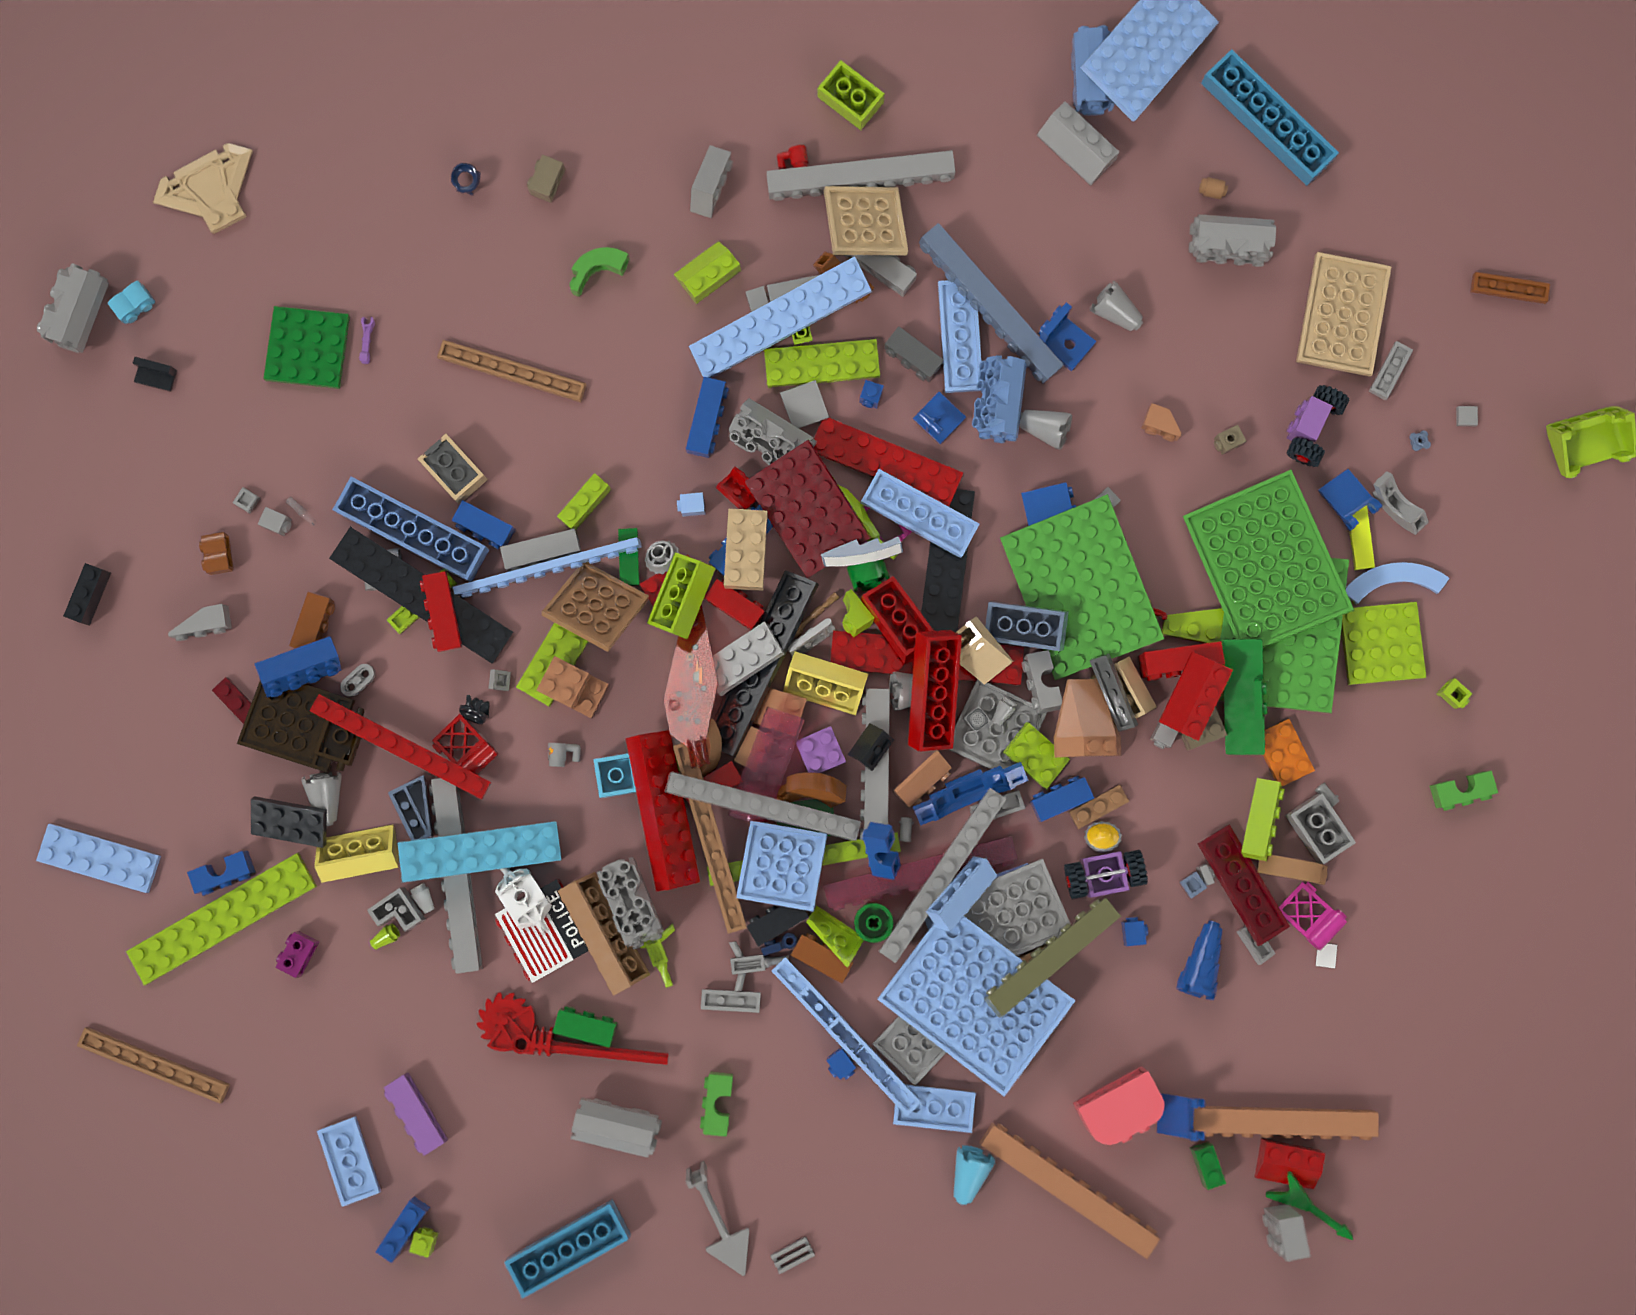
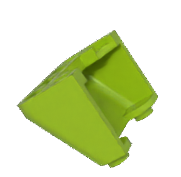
[1546,406,1636,478]

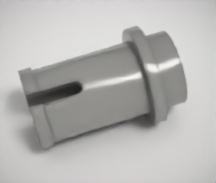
[1315,783,1340,807]
[899,817,914,842]

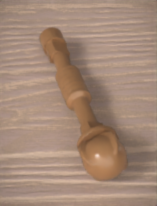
[794,592,839,638]

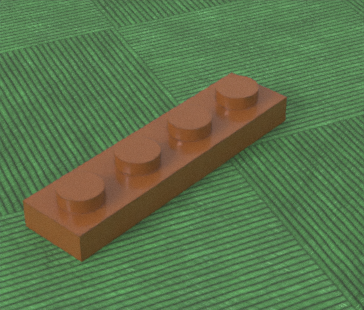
[1471,272,1550,304]

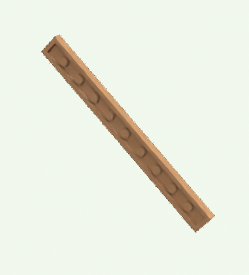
[673,740,747,934]

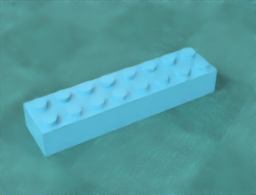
[398,821,561,883]

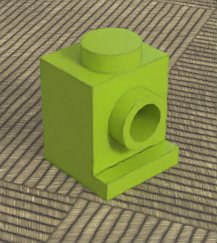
[1436,678,1472,709]

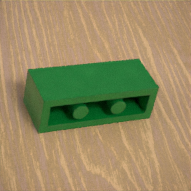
[553,1006,618,1048]

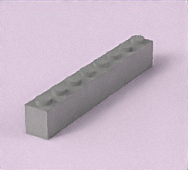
[860,689,890,845]

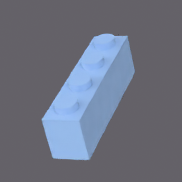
[926,856,997,931]

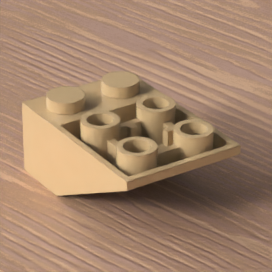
[956,616,1013,685]

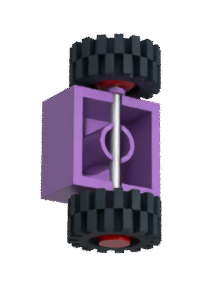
[1286,385,1349,467]
[1064,850,1148,899]

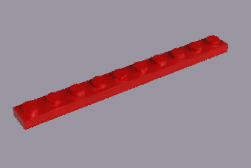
[310,694,492,800]

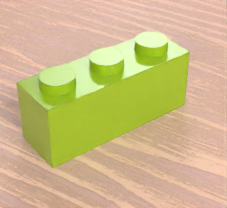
[557,473,611,530]

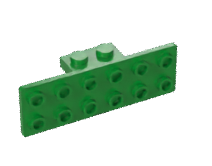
[1223,639,1268,755]

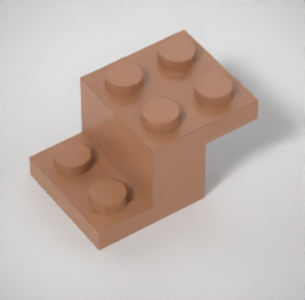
[537,656,609,719]

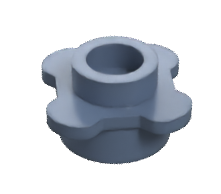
[1409,430,1431,451]

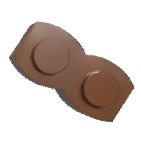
[199,532,233,575]

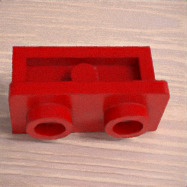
[716,466,757,510]

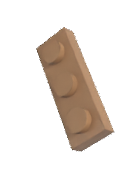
[1068,785,1129,829]

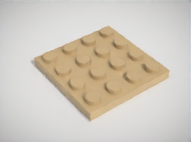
[824,186,908,255]

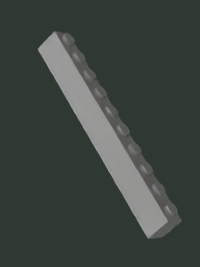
[766,151,955,201]
[665,772,861,841]
[429,778,483,974]
[879,788,1006,963]

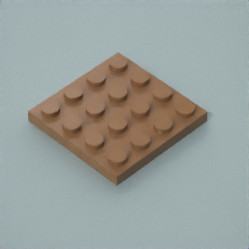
[542,562,649,652]

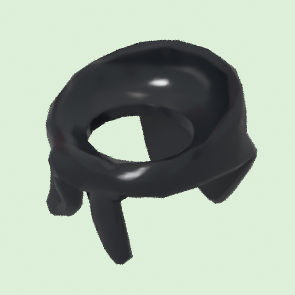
[459,695,490,724]

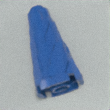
[1176,921,1222,1000]

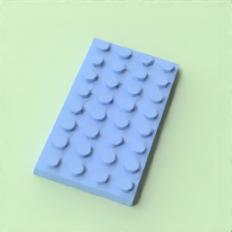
[1080,0,1219,122]

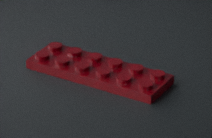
[1197,824,1290,946]

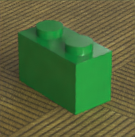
[1190,1141,1226,1190]

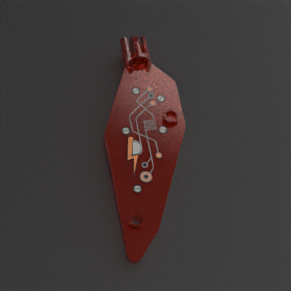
[663,604,718,769]

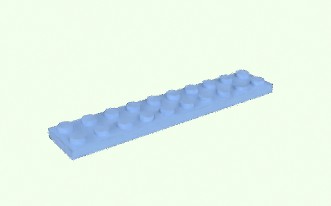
[689,256,872,378]

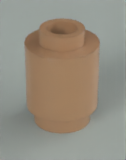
[1199,177,1228,199]

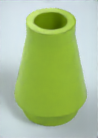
[370,924,400,950]

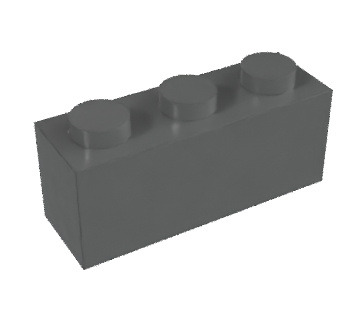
[884,326,944,382]

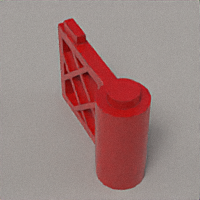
[432,714,498,775]

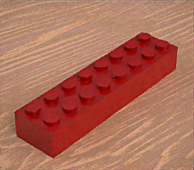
[625,730,700,892]

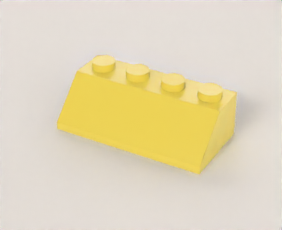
[783,651,868,715]
[314,825,399,883]

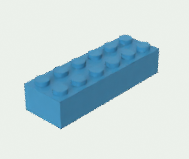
[504,1199,631,1299]

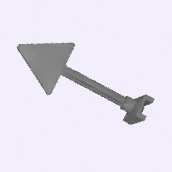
[686,1161,749,1276]

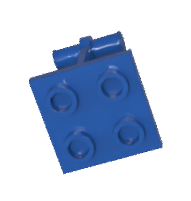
[913,392,966,444]

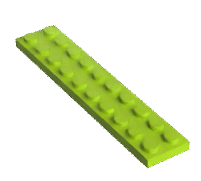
[126,853,317,985]

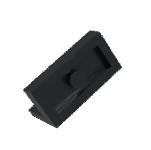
[132,356,177,392]
[847,723,894,771]

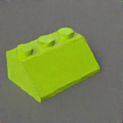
[674,241,741,304]

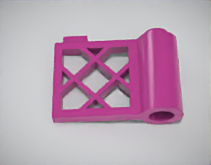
[1279,882,1347,951]

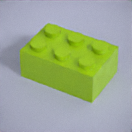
[817,60,885,130]

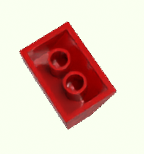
[1255,1138,1326,1190]

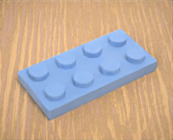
[893,1084,976,1133]
[317,1116,381,1207]

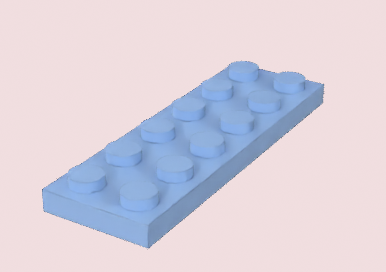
[938,280,981,393]
[860,469,979,558]
[36,824,161,893]

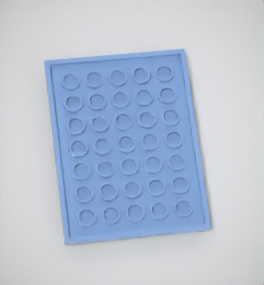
[877,916,1075,1096]

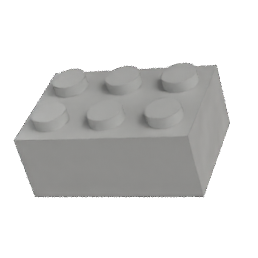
[1285,793,1356,864]
[1262,1204,1310,1261]

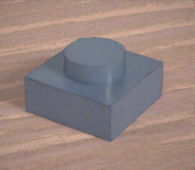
[1179,871,1207,899]

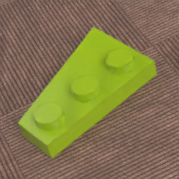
[1162,608,1224,643]
[806,906,864,967]

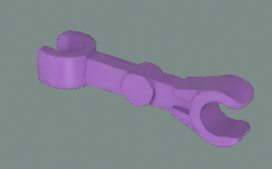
[359,317,375,364]

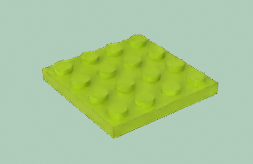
[1341,602,1426,685]

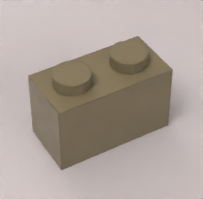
[527,155,566,203]

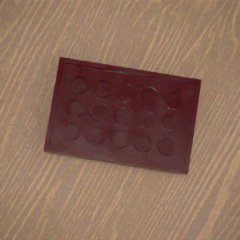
[745,439,871,578]

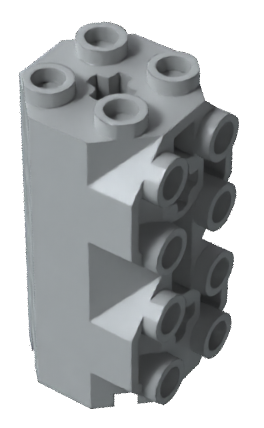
[1188,214,1276,267]
[37,263,109,353]
[729,398,817,465]
[597,857,664,949]
[571,1097,662,1158]

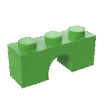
[1430,770,1498,811]
[700,1072,733,1137]

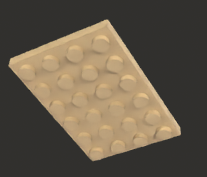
[1296,252,1391,376]

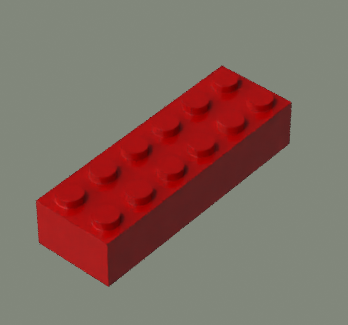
[908,630,962,752]

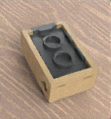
[418,434,488,505]

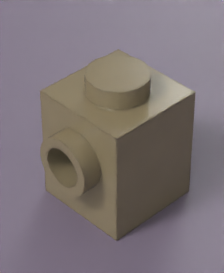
[1214,425,1247,455]

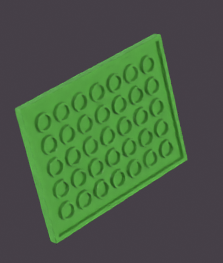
[1183,470,1354,648]
[1000,494,1165,680]
[1218,558,1349,714]

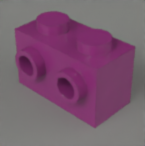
[275,931,319,978]

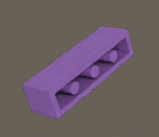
[383,1073,448,1155]

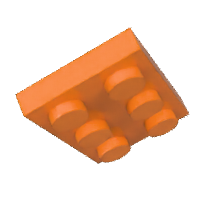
[1263,719,1315,786]

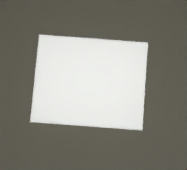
[1316,944,1337,968]

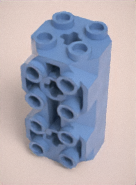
[1071,25,1115,115]
[972,355,1027,443]

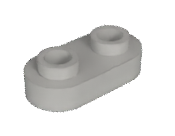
[340,664,376,697]

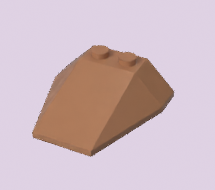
[1054,679,1121,757]

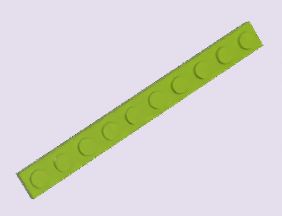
[707,832,901,886]

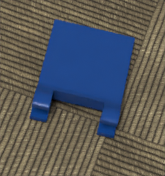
[1318,469,1382,531]
[1157,1093,1205,1141]

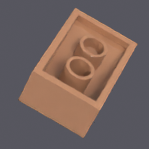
[753,688,807,737]

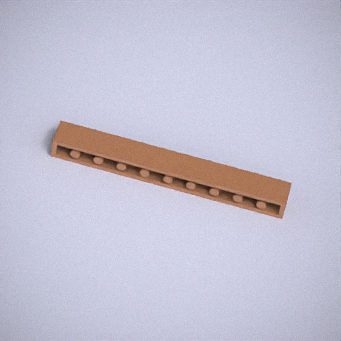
[1194,1106,1379,1140]
[979,1123,1160,1259]

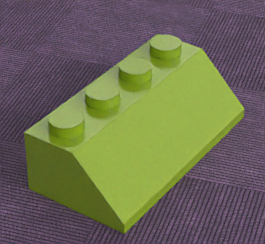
[647,552,716,639]

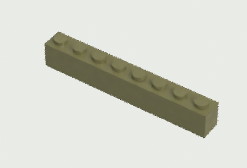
[984,898,1121,1018]

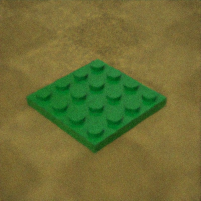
[263,306,350,389]

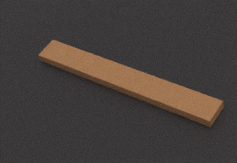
[437,340,586,403]
[77,1027,230,1104]

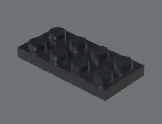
[251,796,327,848]

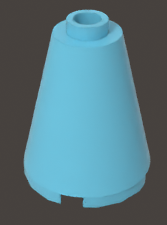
[953,1145,995,1205]

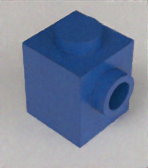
[859,380,884,408]
[1121,917,1148,946]
[826,1047,856,1080]

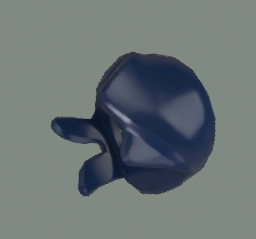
[451,163,481,195]

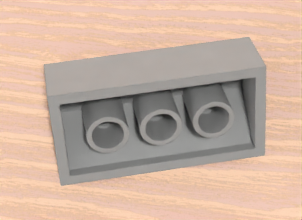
[1037,102,1119,186]

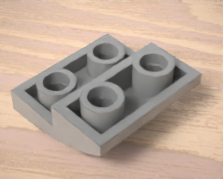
[780,380,829,428]

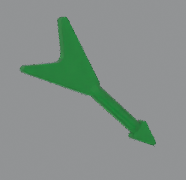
[1266,1171,1353,1240]

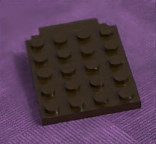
[237,681,368,773]

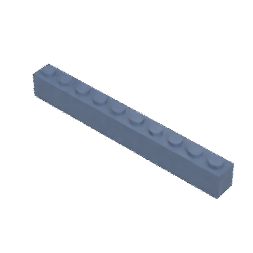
[919,223,1064,384]

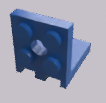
[1038,302,1096,371]

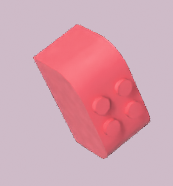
[1073,1066,1164,1145]

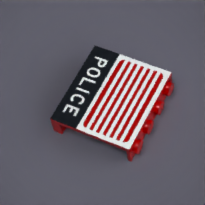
[495,879,588,983]

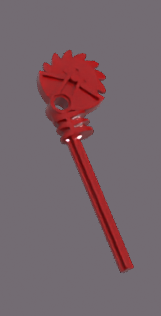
[477,992,669,1065]

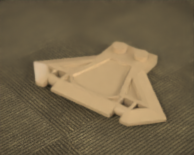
[153,143,253,234]

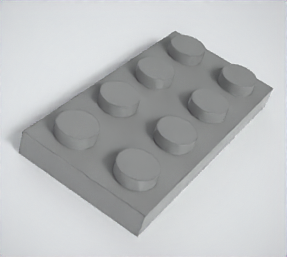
[702,621,784,696]

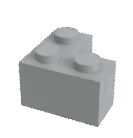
[367,887,426,931]

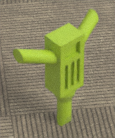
[640,923,675,988]

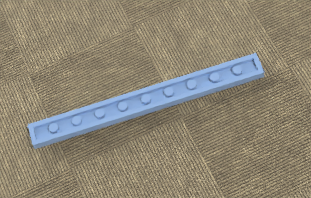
[453,537,642,598]

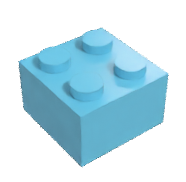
[593,754,636,798]

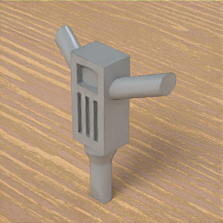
[729,941,789,991]

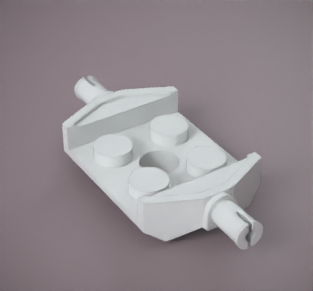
[495,868,552,935]

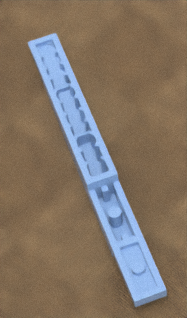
[771,957,921,1116]

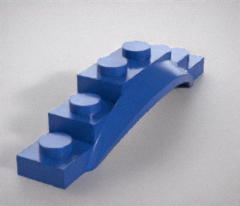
[913,762,1028,826]

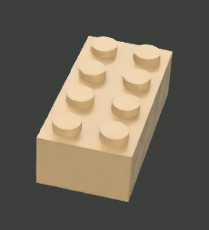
[724,509,768,591]

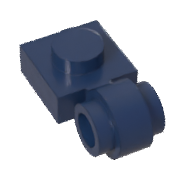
[761,933,798,956]

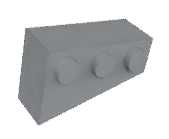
[690,146,733,218]

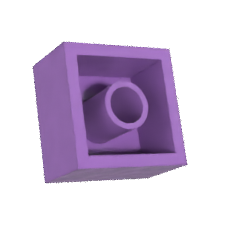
[795,726,846,773]

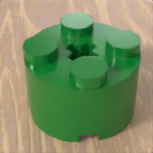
[847,559,890,592]
[854,902,893,943]

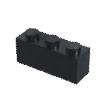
[63,563,111,626]
[747,905,809,947]

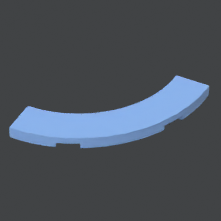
[1346,562,1450,604]

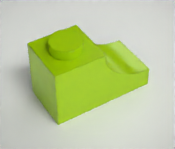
[842,589,875,637]

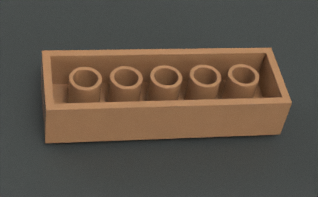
[558,872,650,996]

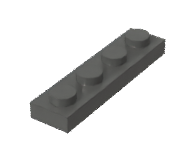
[1090,653,1138,732]

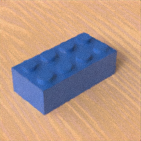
[254,636,342,698]

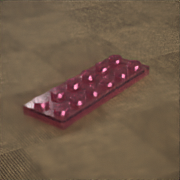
[728,707,804,823]

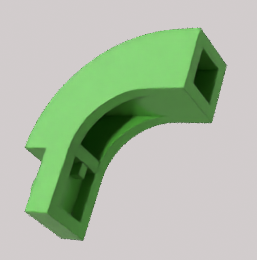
[569,247,630,297]

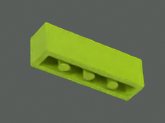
[1241,778,1285,861]

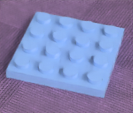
[736,821,828,912]

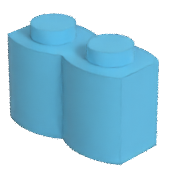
[108,280,156,324]

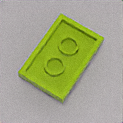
[1003,722,1070,789]

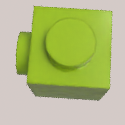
[409,1227,439,1258]

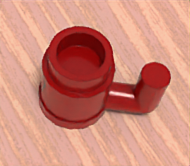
[777,145,809,170]

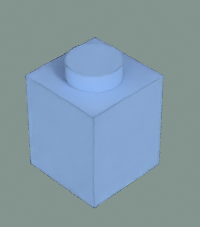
[677,492,705,517]

